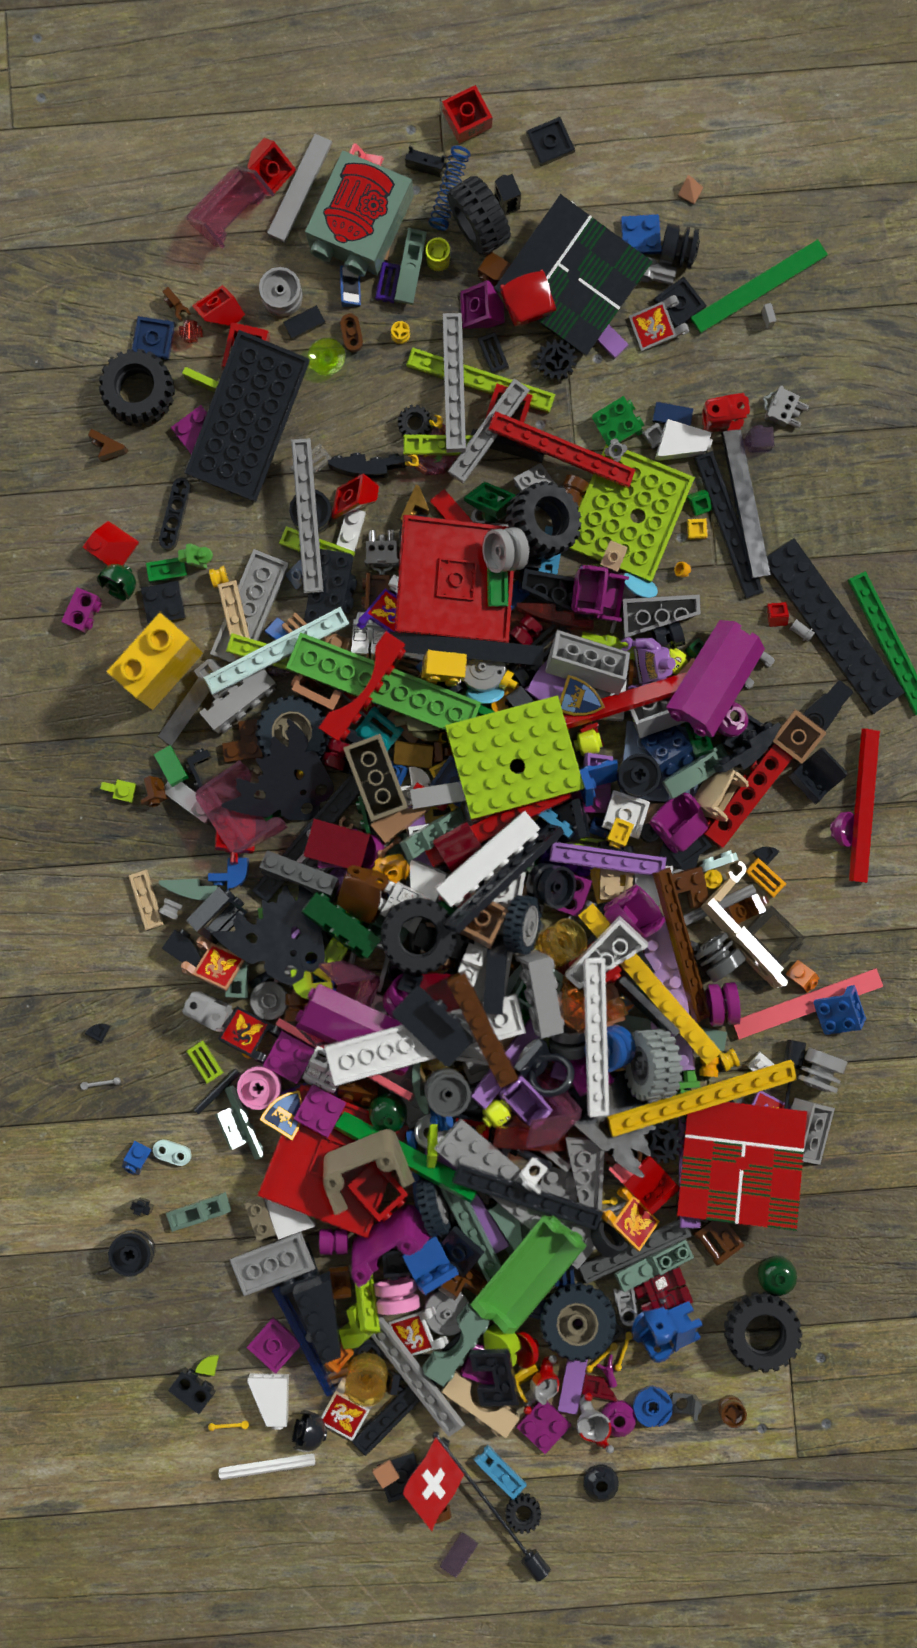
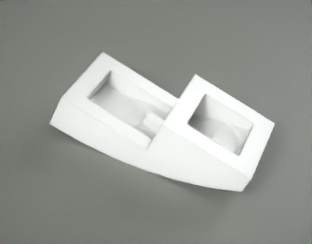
[458,943,487,987]

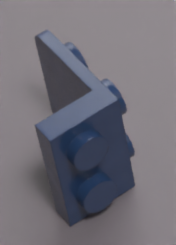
[641,726,695,778]

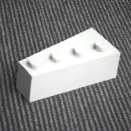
[565,916,648,989]

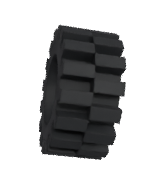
[398,404,432,436]
[506,1493,541,1534]

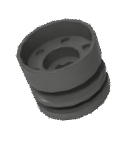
[694,932,746,983]

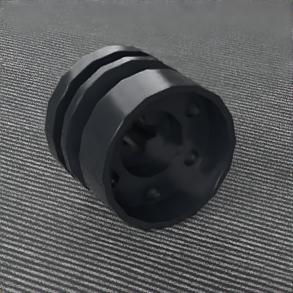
[659,223,700,270]

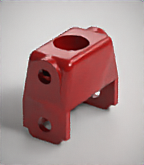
[500,269,556,326]
[702,393,750,432]

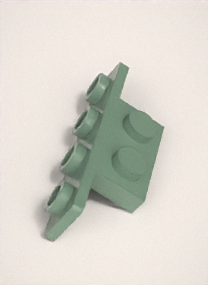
[215,1085,264,1160]

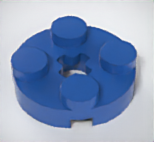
[633,1385,673,1427]

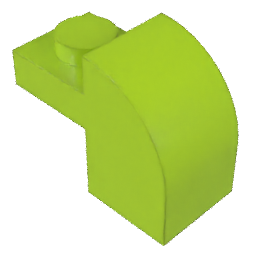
[291,968,333,1000]
[338,1303,373,1349]
[484,1323,522,1366]

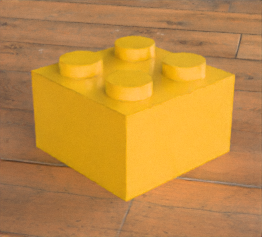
[421,650,467,686]

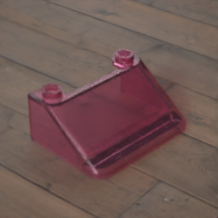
[196,760,288,853]

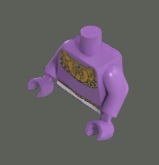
[621,637,676,689]

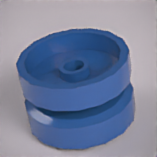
[584,1025,636,1072]

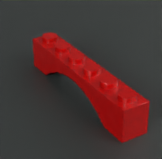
[319,631,406,742]

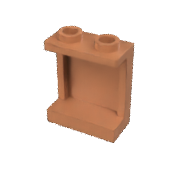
[291,674,344,712]

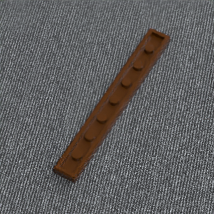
[652,867,710,1022]

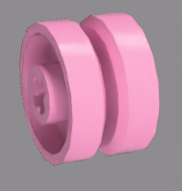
[237,1065,282,1110]
[374,1277,420,1315]

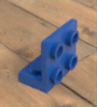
[579,760,618,807]
[813,985,866,1035]
[402,1236,459,1295]

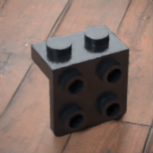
[789,747,847,805]

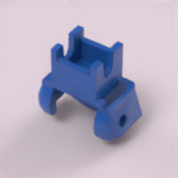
[632,1301,702,1363]

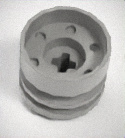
[798,1047,848,1093]

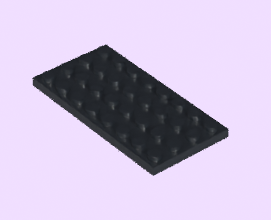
[185,330,310,502]

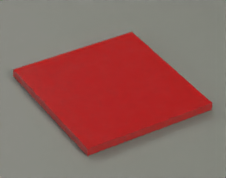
[394,514,514,643]
[257,1085,409,1238]

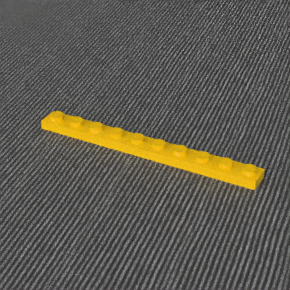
[578,903,722,1065]
[607,1060,797,1137]

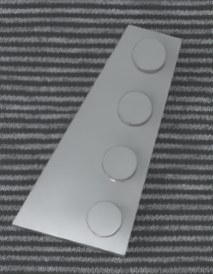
[565,1137,604,1210]

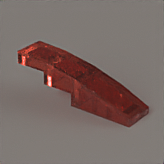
[517,603,594,631]
[493,1126,568,1151]

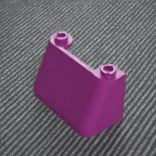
[351,1204,431,1288]

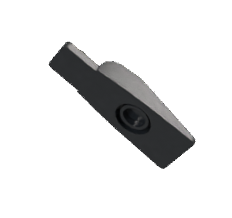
[803,680,853,731]

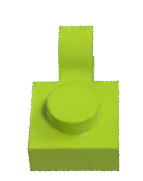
[100,779,137,803]

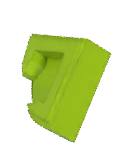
[195,1355,219,1376]

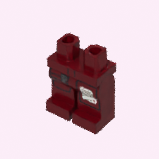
[633,1266,694,1312]

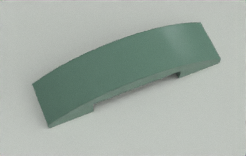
[411,1062,428,1115]

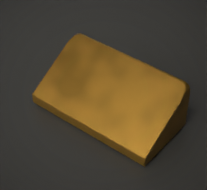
[393,741,434,768]

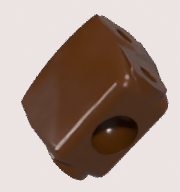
[337,866,390,924]

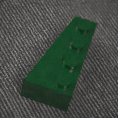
[301,893,381,959]

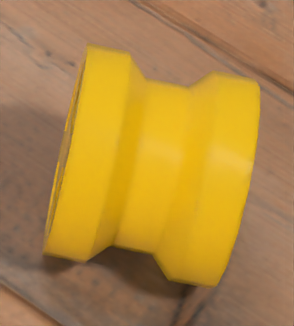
[391,321,410,344]
[209,566,229,588]
[718,1048,740,1072]

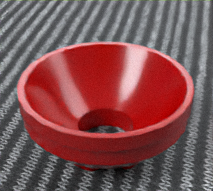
[515,1332,539,1369]

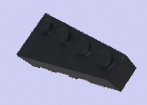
[518,569,594,621]

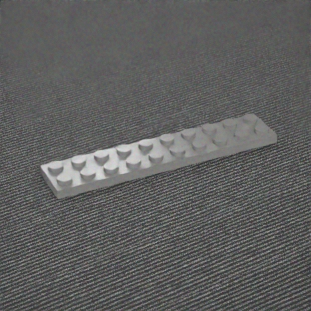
[434,1118,595,1269]

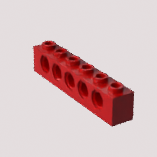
[703,743,793,849]

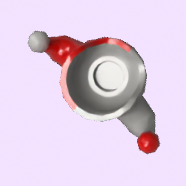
[523,1355,559,1415]
[577,1393,614,1454]

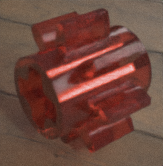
[179,320,203,343]

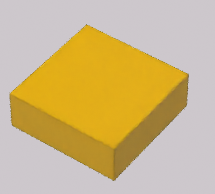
[687,519,708,540]

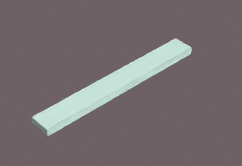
[203,607,350,695]

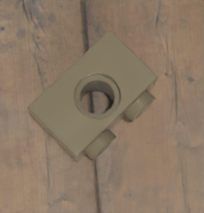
[244,1196,276,1241]

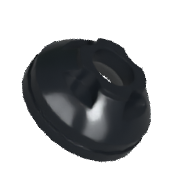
[583,1464,619,1502]

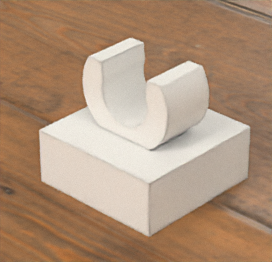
[747,1052,775,1071]

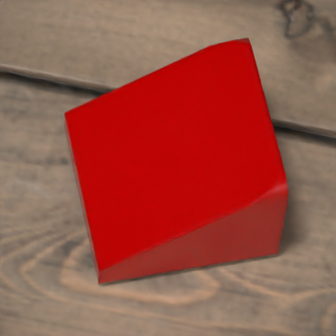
[767,602,789,627]

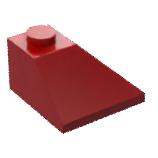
[247,138,296,197]
[192,285,245,326]
[331,473,379,519]
[83,521,140,566]

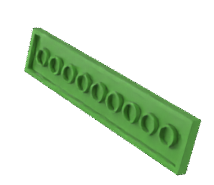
[286,632,481,731]

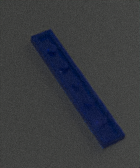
[272,1285,335,1397]

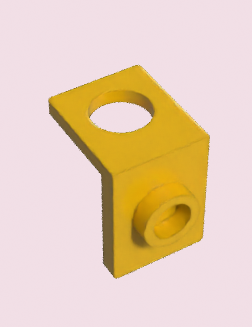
[515,1365,539,1403]

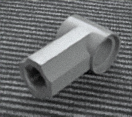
[640,257,676,285]

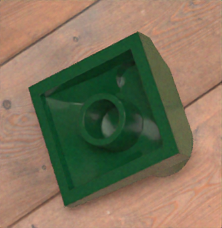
[464,481,516,523]

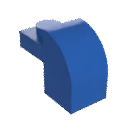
[208,858,249,889]

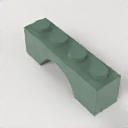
[422,1303,489,1387]

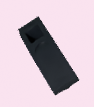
[327,452,405,479]
[713,721,781,773]

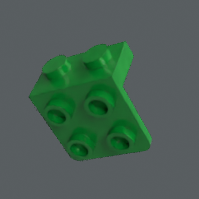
[592,396,645,447]

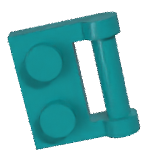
[356,706,404,753]

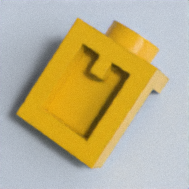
[606,817,634,849]

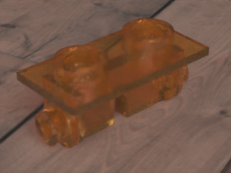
[606,996,629,1023]

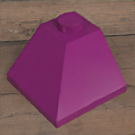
[460,281,505,329]

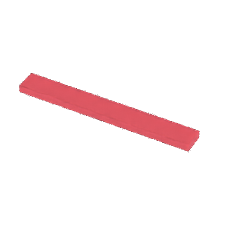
[733,968,884,1039]
[276,1018,415,1102]

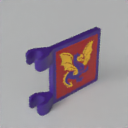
[356,588,397,633]

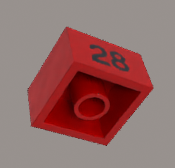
[442,85,493,144]

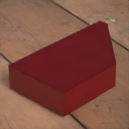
[581,1373,617,1401]

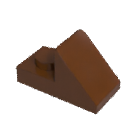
[88,429,128,462]

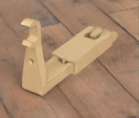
[700,861,787,989]

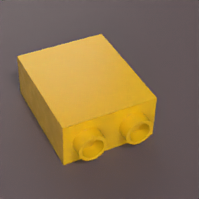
[107,613,203,710]

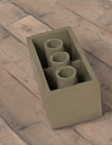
[344,734,408,821]

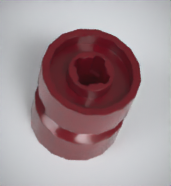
[509,614,544,645]
[321,738,350,771]

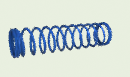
[428,146,471,230]

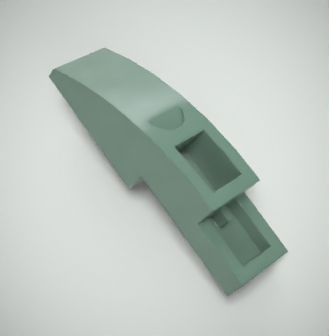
[394,228,427,305]
[662,743,728,799]
[614,1240,694,1292]

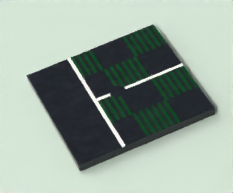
[494,194,653,356]

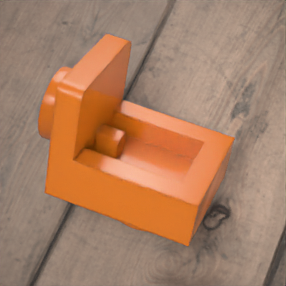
[786,960,819,993]
[324,1339,354,1374]

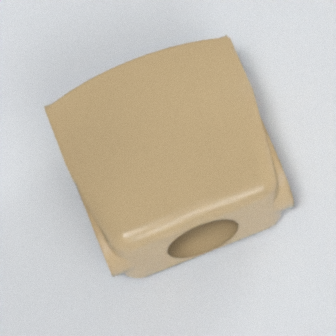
[694,770,749,822]

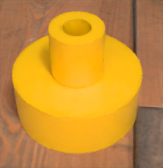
[498,670,518,690]

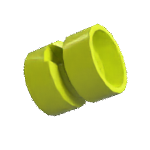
[426,238,450,271]

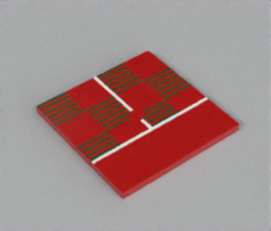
[677,1102,807,1231]

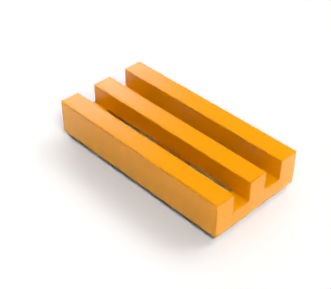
[745,858,786,898]

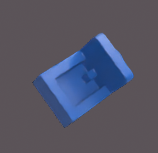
[122,1141,152,1175]

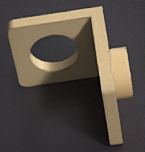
[601,541,628,572]

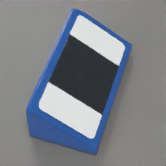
[340,266,361,307]

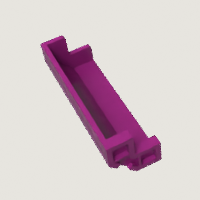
[666,620,765,737]
[295,984,410,1076]

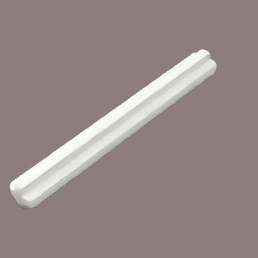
[219,1454,315,1480]

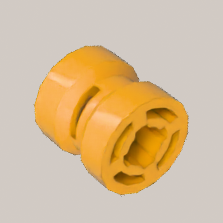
[699,1057,720,1077]

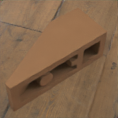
[371,807,431,845]

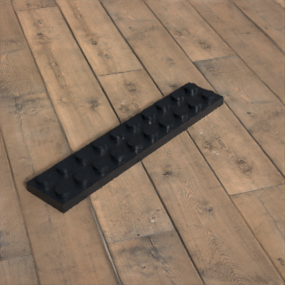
[767,538,905,715]

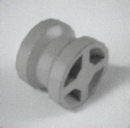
[159,898,183,919]

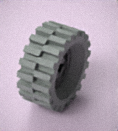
[623,1029,683,1101]

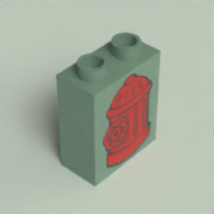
[305,150,414,277]

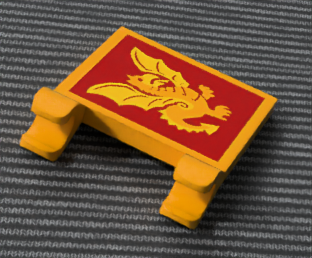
[601,1187,660,1252]

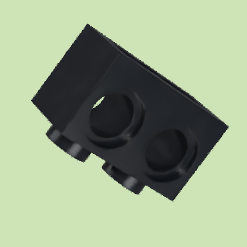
[494,174,521,216]
[168,1367,216,1415]

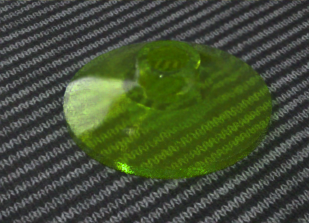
[308,338,346,375]

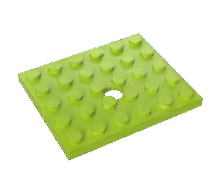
[568,444,695,582]
[445,695,585,820]

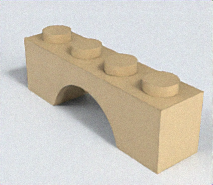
[442,1369,520,1438]

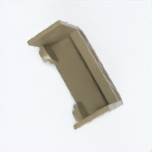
[323,1129,415,1215]

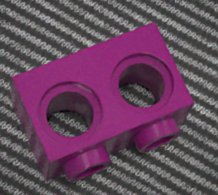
[61,587,102,634]
[557,874,592,917]

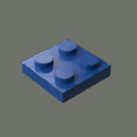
[621,214,661,255]

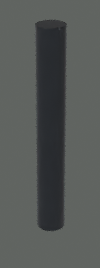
[194,1068,241,1114]

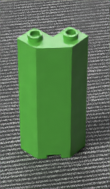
[470,1216,587,1334]

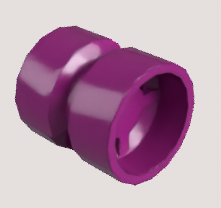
[319,1228,349,1255]

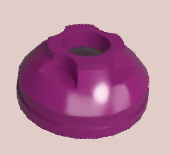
[717,702,748,737]
[830,812,854,847]
[362,834,386,869]
[601,1400,636,1437]

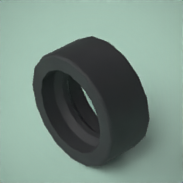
[590,1219,628,1258]

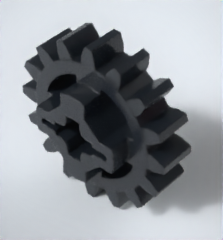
[536,339,577,382]
[644,1121,684,1163]

